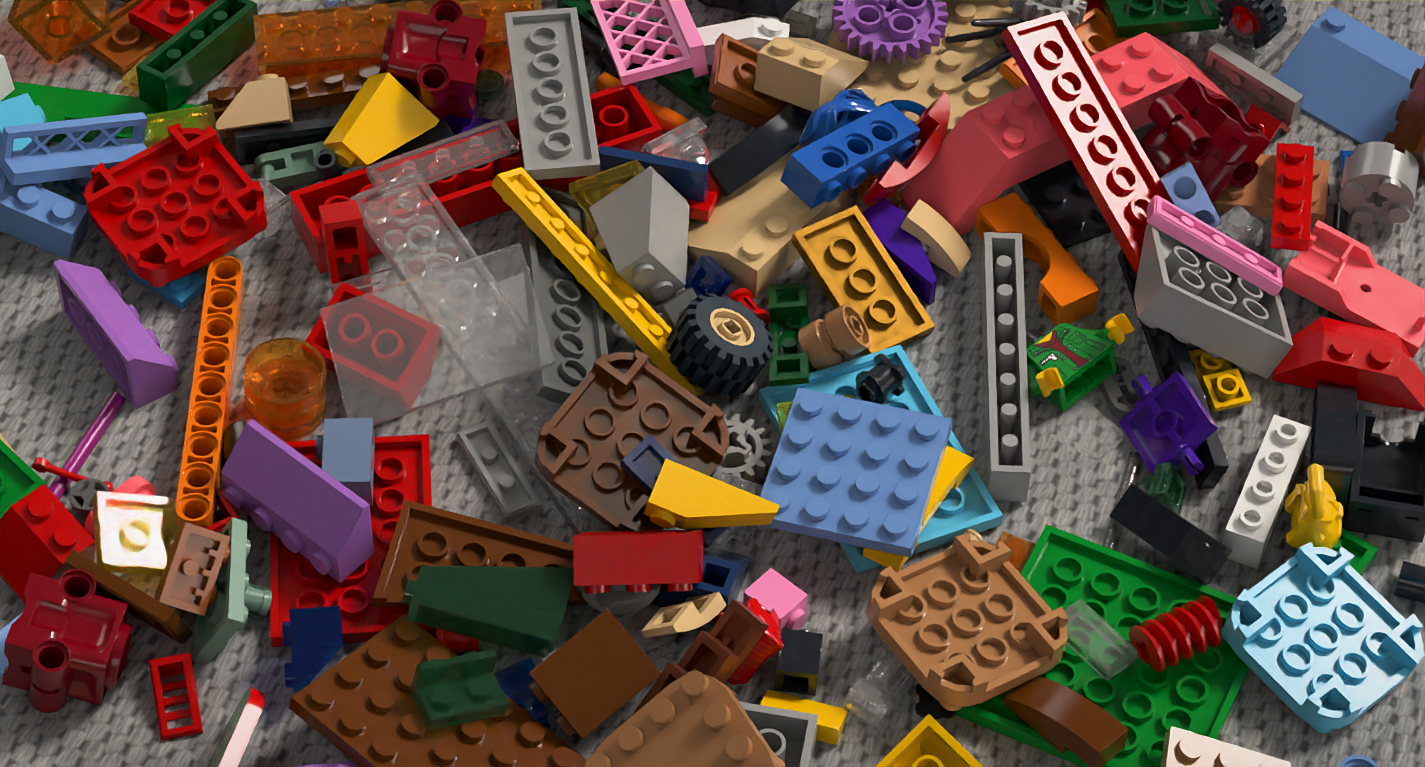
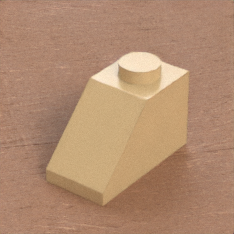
[216,74,293,139]

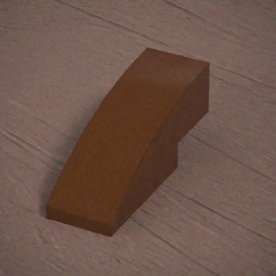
[1002,676,1129,767]

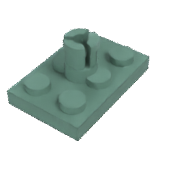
[192,517,272,663]

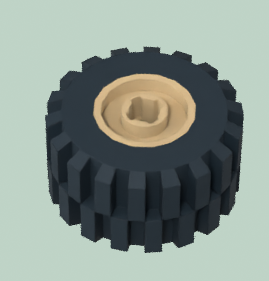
[666,294,774,397]

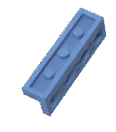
[0,112,148,186]

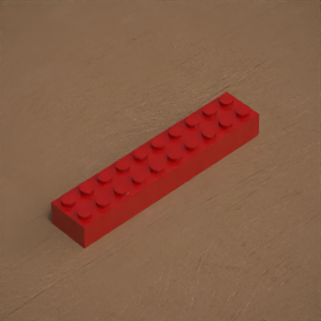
[289,83,663,274]

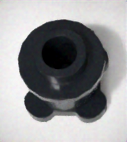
[856,353,906,404]

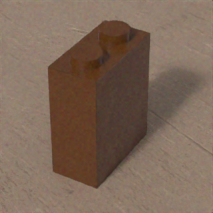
[527,608,661,739]

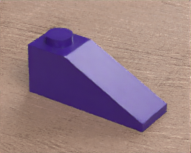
[862,198,937,305]

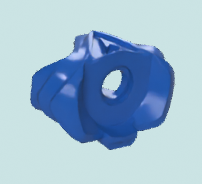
[798,88,879,147]

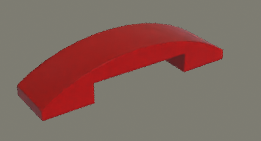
[861,92,950,204]

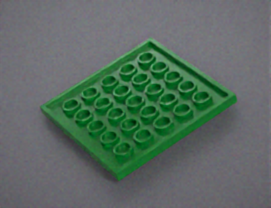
[955,524,1250,767]

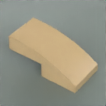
[900,199,972,278]
[641,592,726,638]

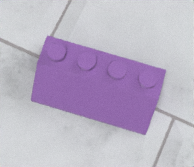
[53,259,179,409]
[221,419,374,583]

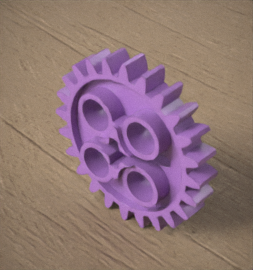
[832,0,948,64]

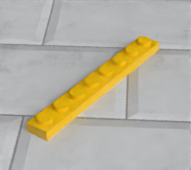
[491,167,705,396]

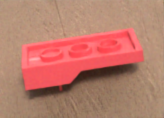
[1283,220,1425,357]

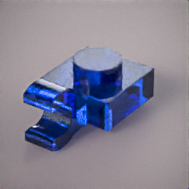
[493,657,551,729]

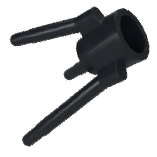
[945,16,1026,83]

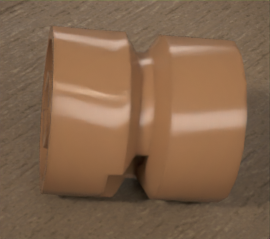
[798,303,871,370]

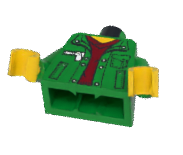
[1026,313,1135,412]

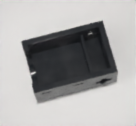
[1342,409,1425,543]

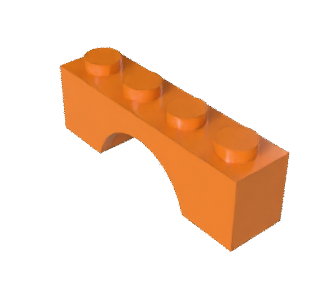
[975,192,1099,326]

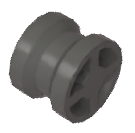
[69,479,110,527]

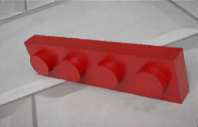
[1270,143,1314,252]

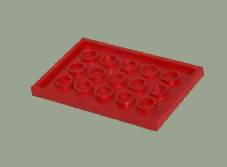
[270,434,437,647]

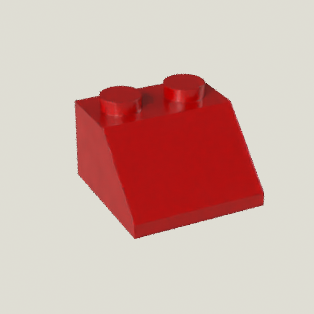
[0,484,96,605]

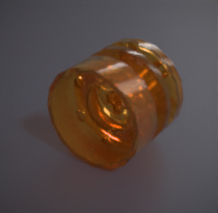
[243,337,327,442]

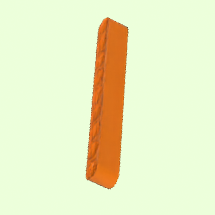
[175,256,244,528]

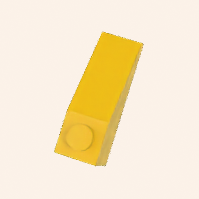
[643,459,780,529]

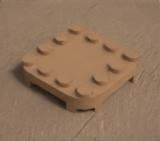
[866,533,1069,711]
[585,670,786,767]

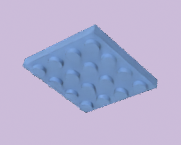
[760,387,952,557]

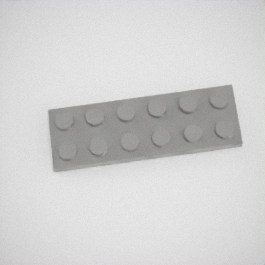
[504,7,600,180]

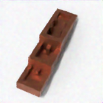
[631,599,769,716]

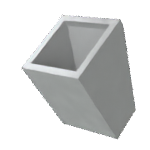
[589,166,689,304]

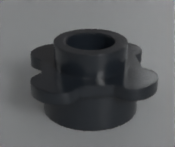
[915,683,956,719]

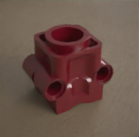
[380,0,487,122]
[1140,76,1271,204]
[2,569,134,713]

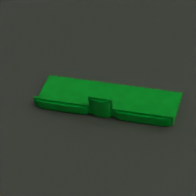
[0,81,209,148]

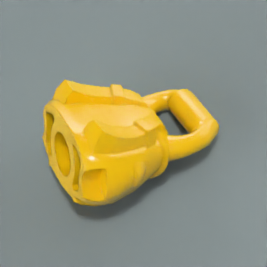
[1284,463,1344,549]

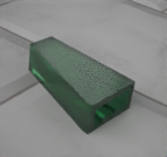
[402,566,574,658]

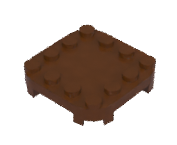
[535,350,730,531]

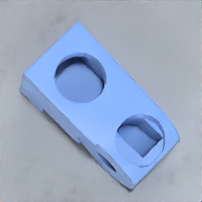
[1160,162,1222,228]

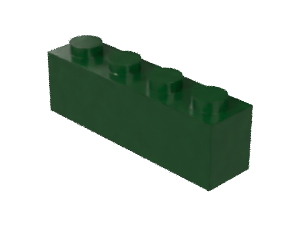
[136,0,260,113]

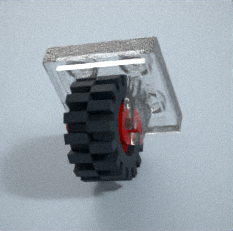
[1197,0,1298,70]

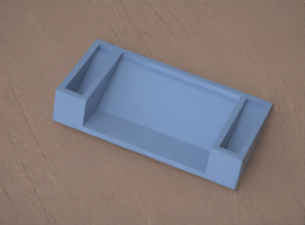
[1274,6,1425,181]

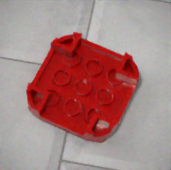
[83,123,268,287]

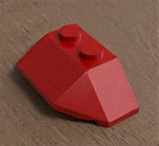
[1272,316,1425,412]

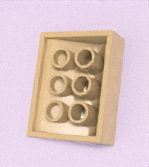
[687,161,848,298]

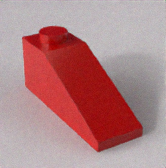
[318,200,372,297]

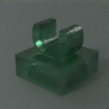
[1141,462,1187,515]

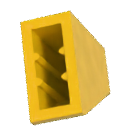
[323,72,439,168]

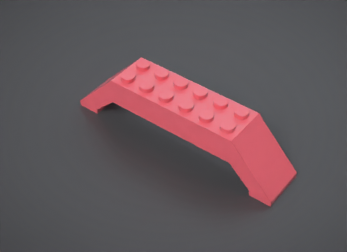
[899,32,1231,236]

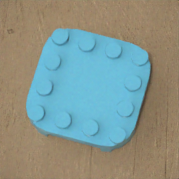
[1221,542,1425,734]

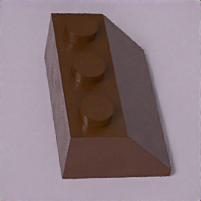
[1383,63,1425,180]

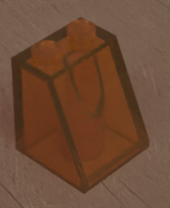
[8,0,111,65]

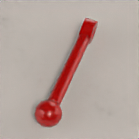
[32,457,114,493]

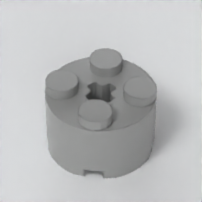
[1339,141,1419,226]

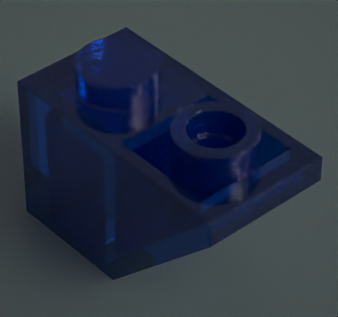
[282,606,344,695]

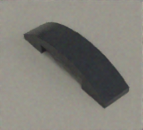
[707,103,813,197]

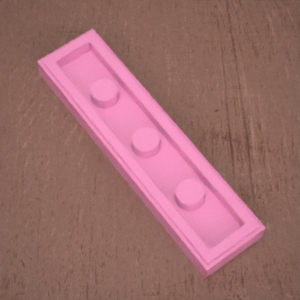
[1147,195,1283,297]

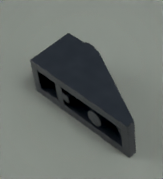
[1109,483,1232,584]

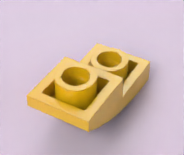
[1188,348,1252,412]

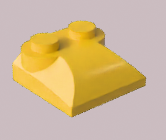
[875,714,983,767]

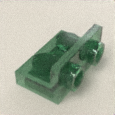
[410,650,509,730]

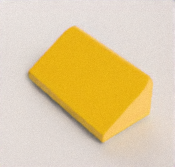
[760,689,848,746]

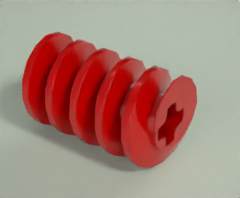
[1128,595,1222,673]

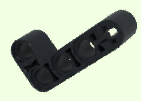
[1306,381,1357,512]

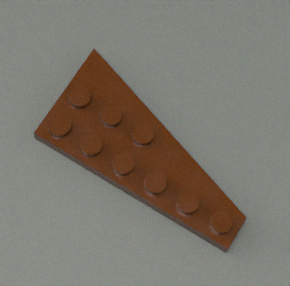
[371,500,589,607]

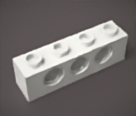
[1222,415,1312,569]

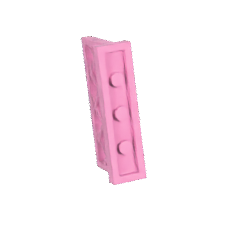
[590,0,709,85]

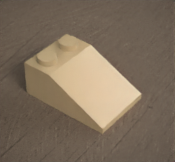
[754,37,870,111]

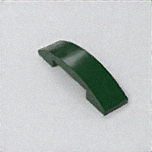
[769,282,810,387]

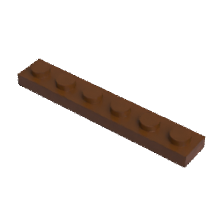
[208,64,381,124]

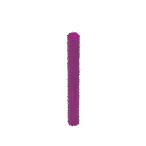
[49,392,125,501]

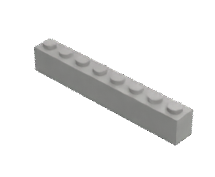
[980,232,1031,502]

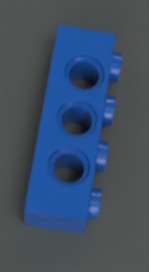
[780,102,921,209]

